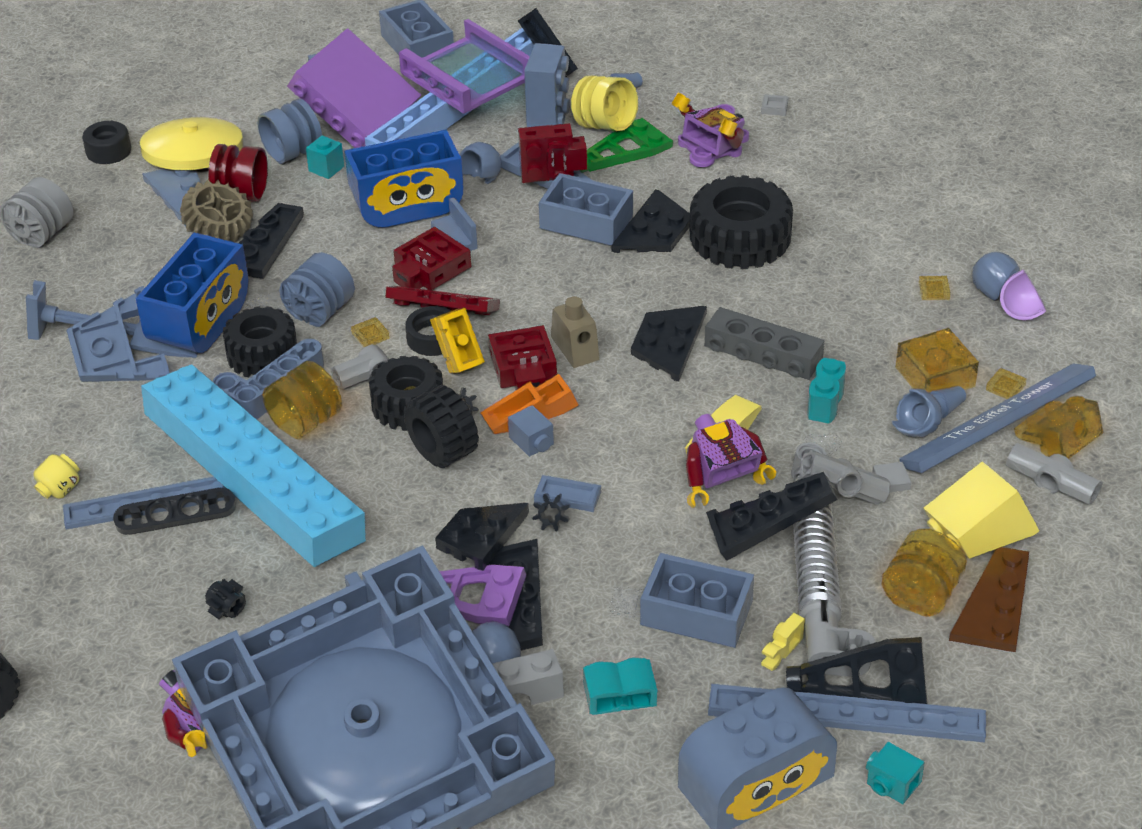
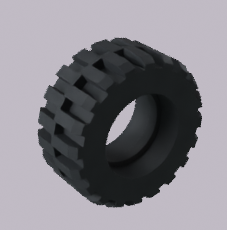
[689,175,793,269]

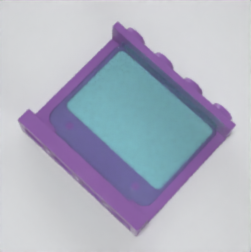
[399,19,530,114]

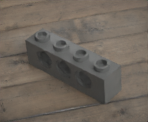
[704,307,825,380]

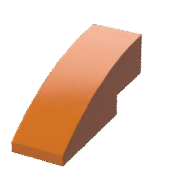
[480,374,579,434]

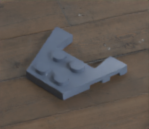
[66,286,170,382]

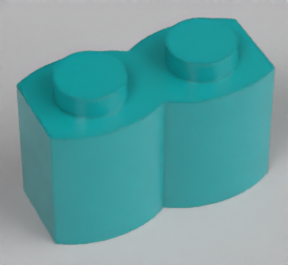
[807,358,846,424]
[583,657,658,715]

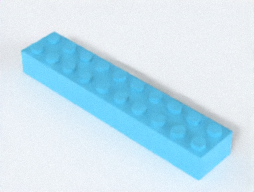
[141,364,366,567]

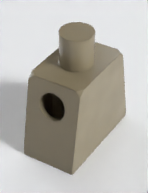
[551,296,600,368]

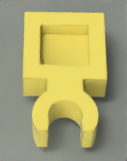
[761,613,805,671]

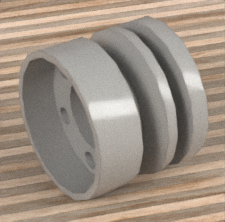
[0,177,73,248]

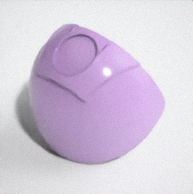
[1000,270,1046,320]

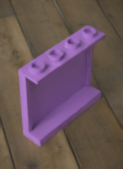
[287,28,421,148]

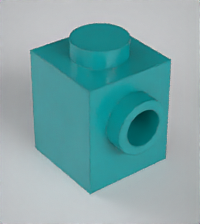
[306,135,345,179]
[866,741,925,804]

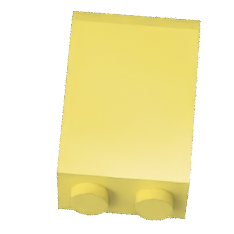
[924,461,1040,559]

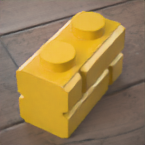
[430,308,485,373]

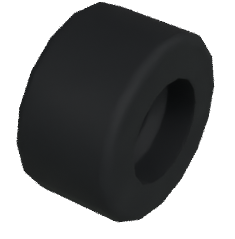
[82,120,131,164]

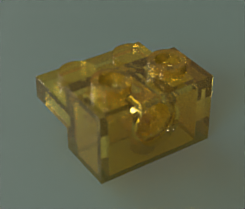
[1014,396,1104,459]

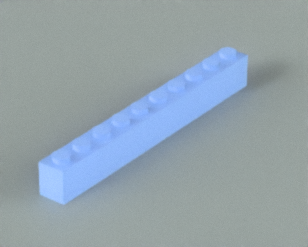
[365,28,534,146]

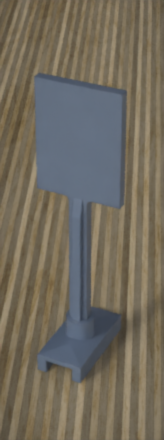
[26,280,198,358]

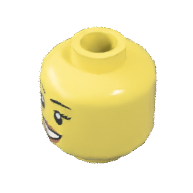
[33,454,80,499]

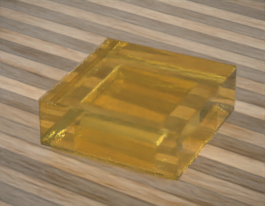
[918,276,950,300]
[351,317,390,347]
[986,368,1027,399]

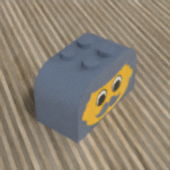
[678,688,837,829]

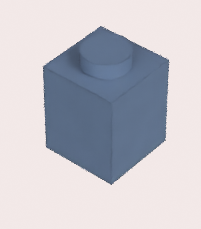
[508,405,554,457]

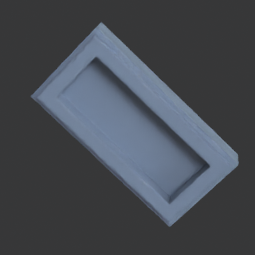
[534,475,601,512]

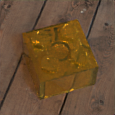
[895,328,979,392]

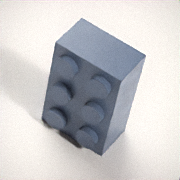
[379,0,455,61]
[524,43,570,127]
[539,173,633,245]
[640,553,754,648]

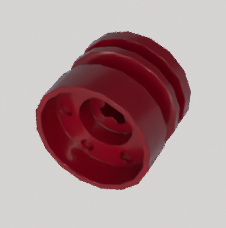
[208,144,268,202]

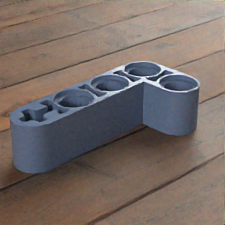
[213,339,324,419]

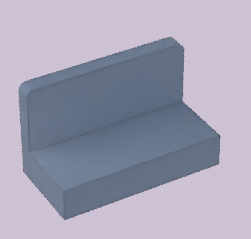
[431,197,478,251]

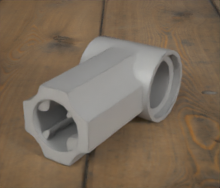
[331,344,389,389]

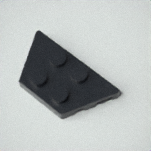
[611,189,690,253]
[631,306,707,382]
[435,503,529,571]

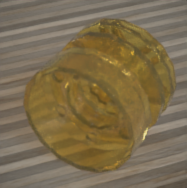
[262,360,342,439]
[882,529,967,617]

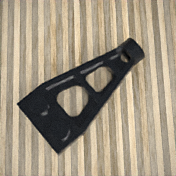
[786,637,927,704]

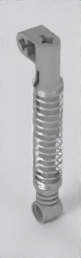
[791,443,876,676]

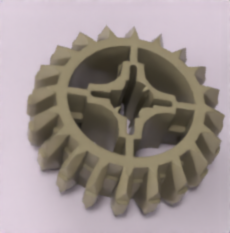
[180,180,253,242]

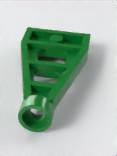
[579,118,673,173]

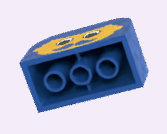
[344,129,463,227]
[136,232,248,353]

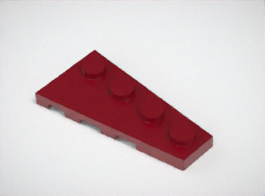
[385,286,500,315]

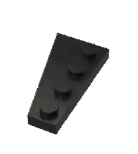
[239,203,304,279]
[706,472,838,561]
[488,538,543,651]

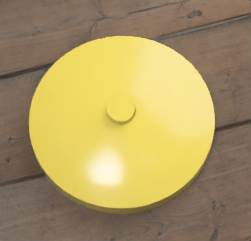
[140,117,243,170]

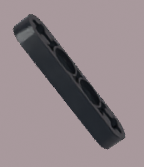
[113,488,236,535]

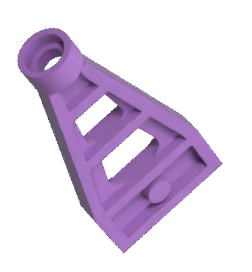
[439,565,526,626]

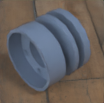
[257,99,322,164]
[279,252,355,327]

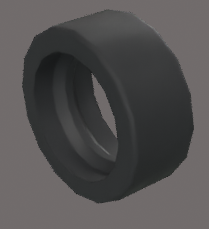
[405,306,451,356]

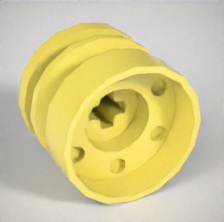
[571,75,638,131]

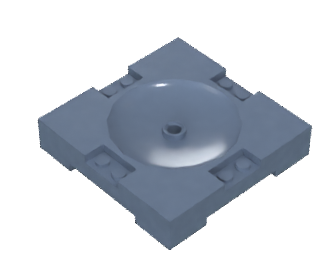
[172,545,555,829]

